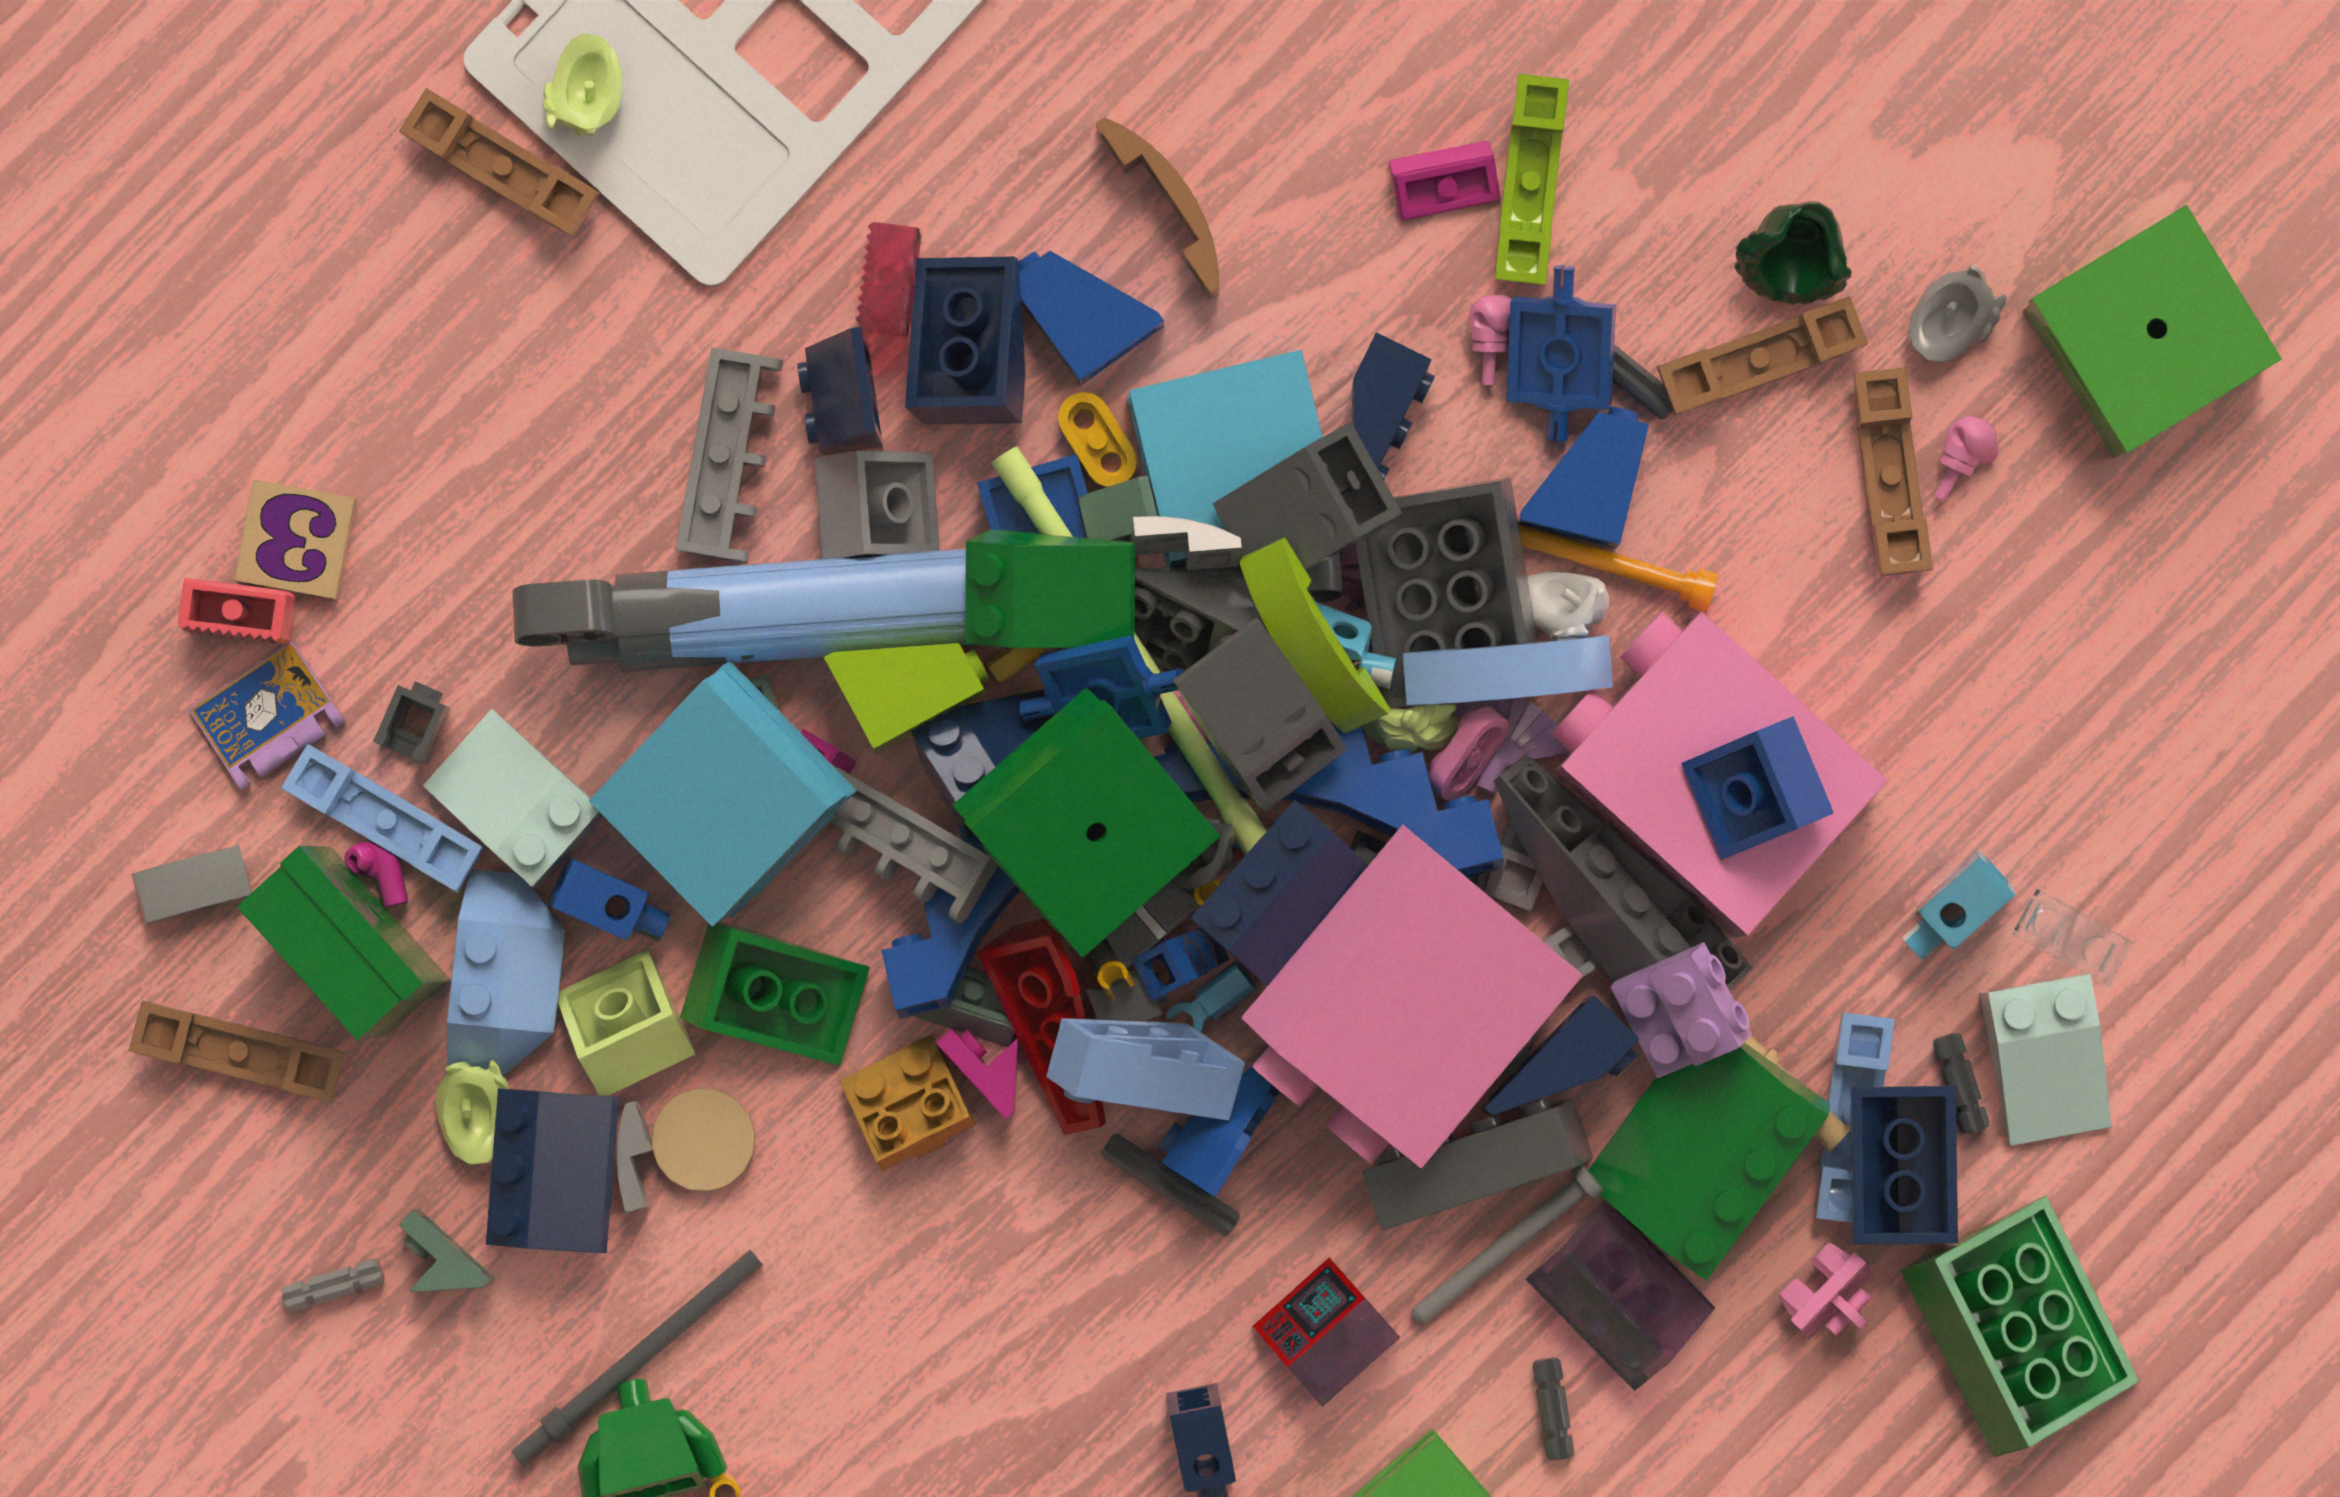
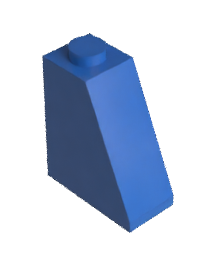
[1018,250,1164,386]
[1517,407,1649,549]

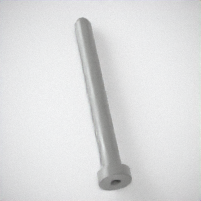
[1411,1163,1604,1324]

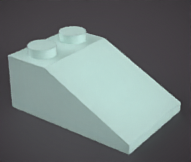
[423,709,603,889]
[1979,974,2112,1146]

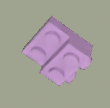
[1610,942,1752,1078]

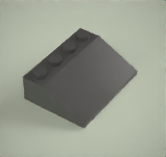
[1355,477,1538,708]

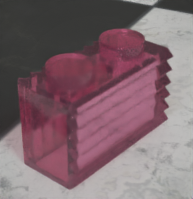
[855,222,922,337]

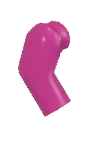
[344,842,409,908]

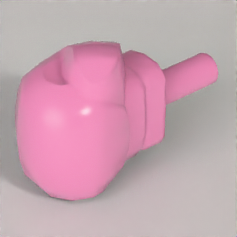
[1469,295,1511,385]
[1934,416,1999,502]

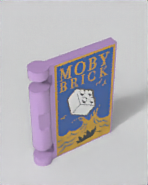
[188,641,346,791]

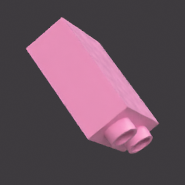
[1551,611,1888,937]
[1241,825,1583,1169]

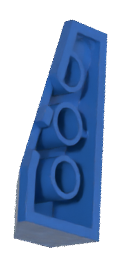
[1159,1066,1280,1197]

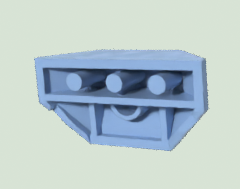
[447,869,566,1077]

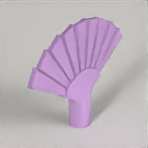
[1454,698,1568,794]

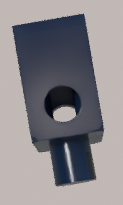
[1166,1383,1236,1497]

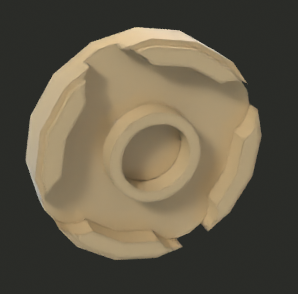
[652,1088,756,1191]

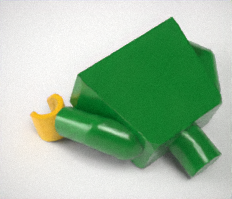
[578,1379,741,1497]

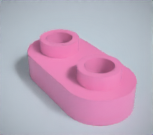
[1429,706,1509,800]

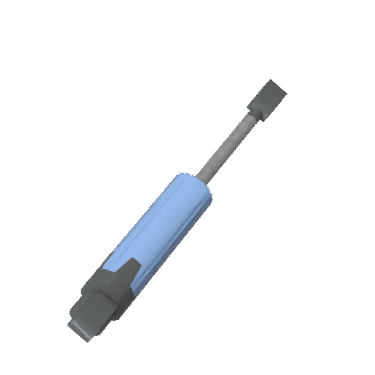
[512,549,1343,672]

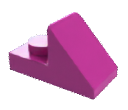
[936,1029,1019,1119]

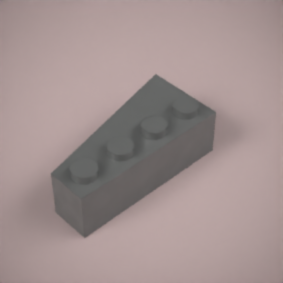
[1362,1098,1593,1230]

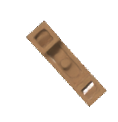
[399,88,600,237]
[1096,117,1219,300]
[1657,296,1868,415]
[1854,367,1933,576]
[128,1001,345,1103]

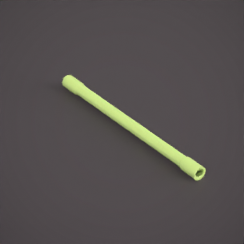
[991,446,1267,855]

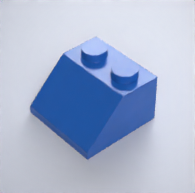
[1681,716,1834,860]

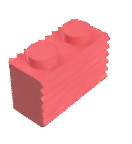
[178,578,296,645]

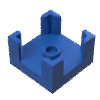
[977,454,1088,538]

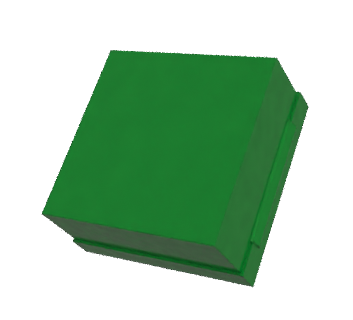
[952,688,1221,958]
[237,846,451,1040]

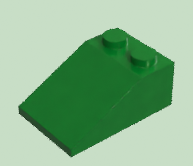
[966,529,1135,648]
[680,922,870,1066]

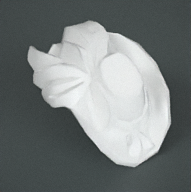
[1527,571,1610,641]

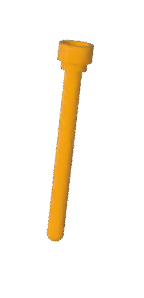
[1518,524,1719,613]

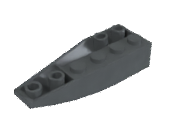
[1494,754,1753,990]

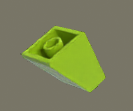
[824,643,990,754]

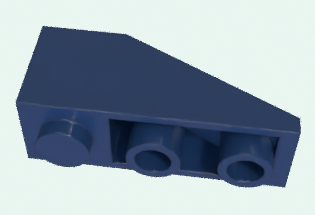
[1352,332,1435,480]

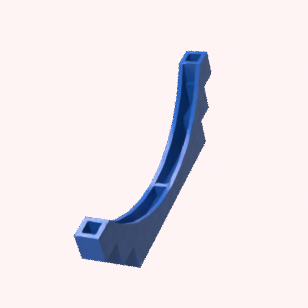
[881,721,1504,1019]

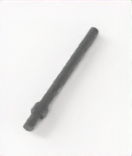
[511,1249,763,1467]

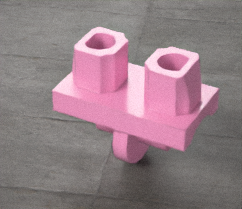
[1778,1243,1873,1340]

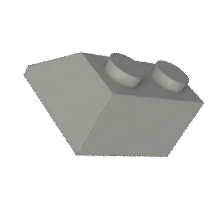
[815,450,940,559]

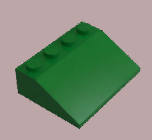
[1588,1042,1830,1281]
[1901,1196,2140,1457]

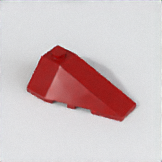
[977,918,1106,1135]

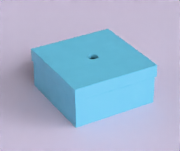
[1127,350,1322,567]
[589,661,857,927]

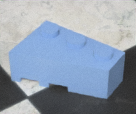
[1046,1018,1245,1121]

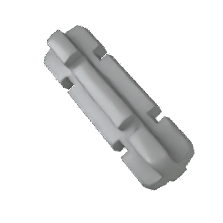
[282,1259,384,1313]

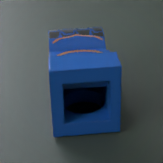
[1131,927,1230,1001]

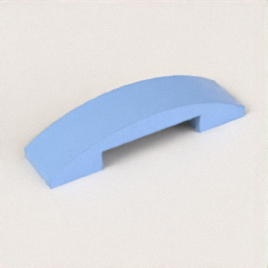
[1402,635,1613,706]
[281,744,484,892]
[1815,1012,1895,1223]

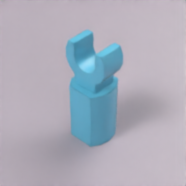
[1166,961,1257,1032]

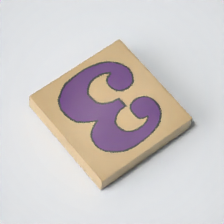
[234,480,357,600]

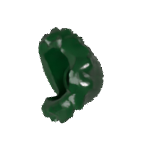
[1734,201,1852,305]

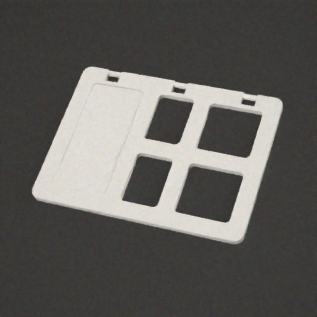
[464,0,984,287]

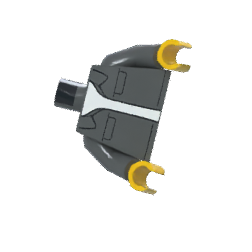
[1085,878,1221,999]

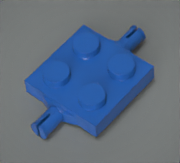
[1507,265,1616,442]
[1019,635,1183,739]

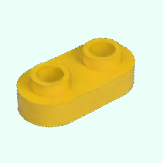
[1058,392,1137,488]

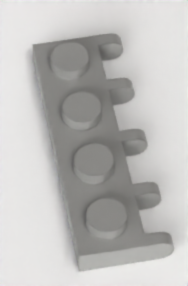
[676,347,783,563]
[816,767,998,923]

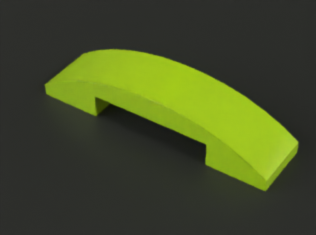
[1494,73,1570,285]
[1239,537,1390,733]

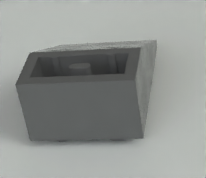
[1212,422,1402,571]
[1134,568,1270,672]
[1172,618,1347,812]

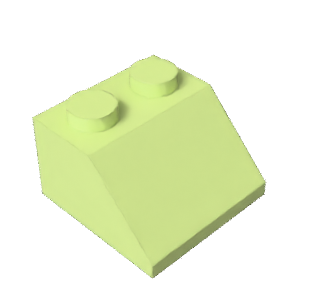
[558,949,695,1096]

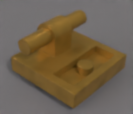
[839,1034,976,1171]

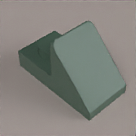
[1079,476,1157,542]
[399,1208,495,1292]

